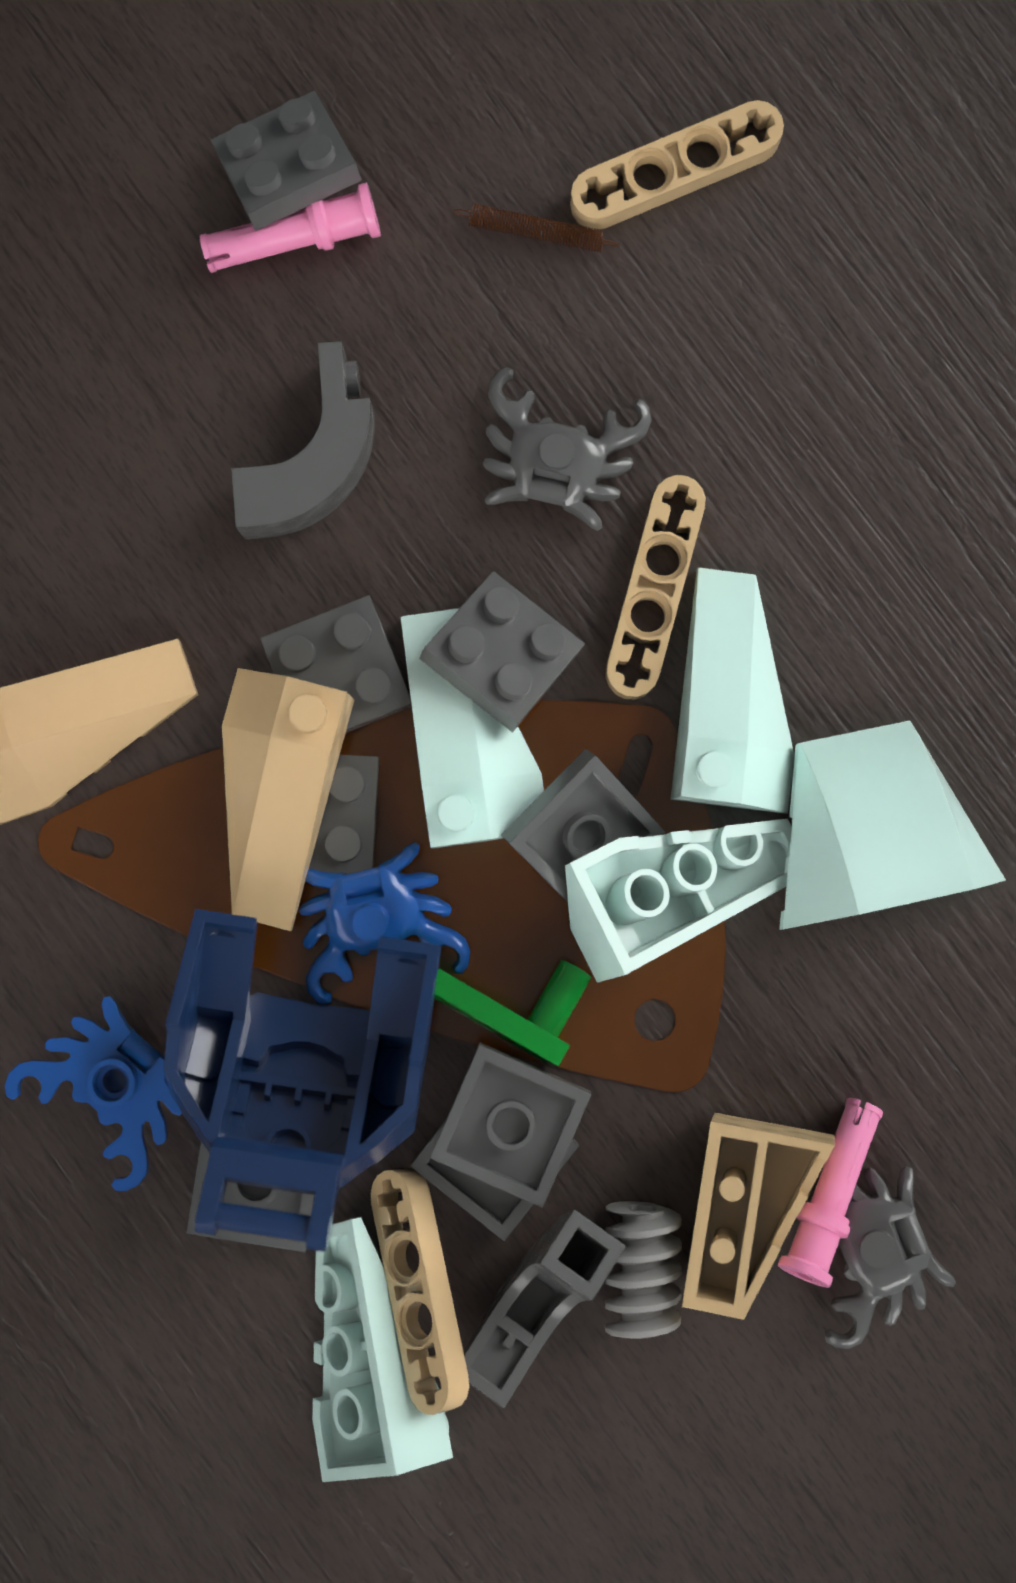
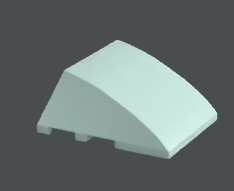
[779,721,1006,930]

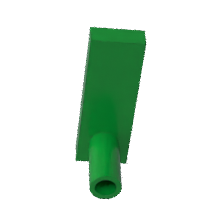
[434,960,592,1068]

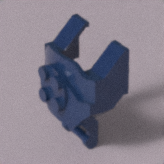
[163,909,441,1252]

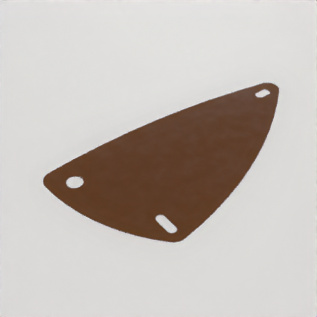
[38,700,726,1092]

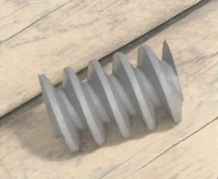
[605,1201,682,1339]

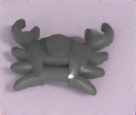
[483,367,652,531]
[807,1166,956,1349]

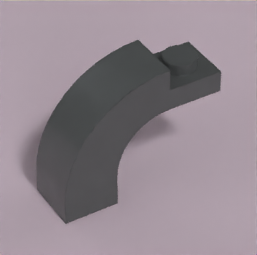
[231,341,375,540]
[463,1209,626,1408]

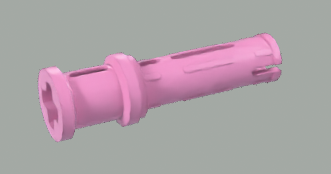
[200,182,381,273]
[777,1098,883,1288]

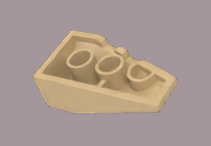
[0,639,198,825]
[222,668,354,931]

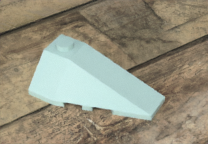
[670,567,794,814]
[401,608,544,848]
[565,818,792,983]
[312,1218,453,1482]

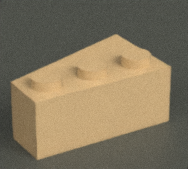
[682,1113,835,1320]

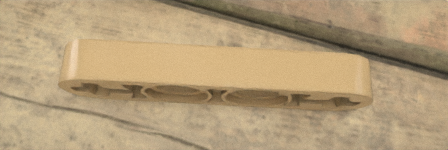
[570,100,784,230]
[605,475,706,700]
[371,1168,469,1415]

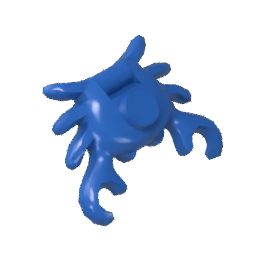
[298,842,471,1005]
[5,996,182,1191]

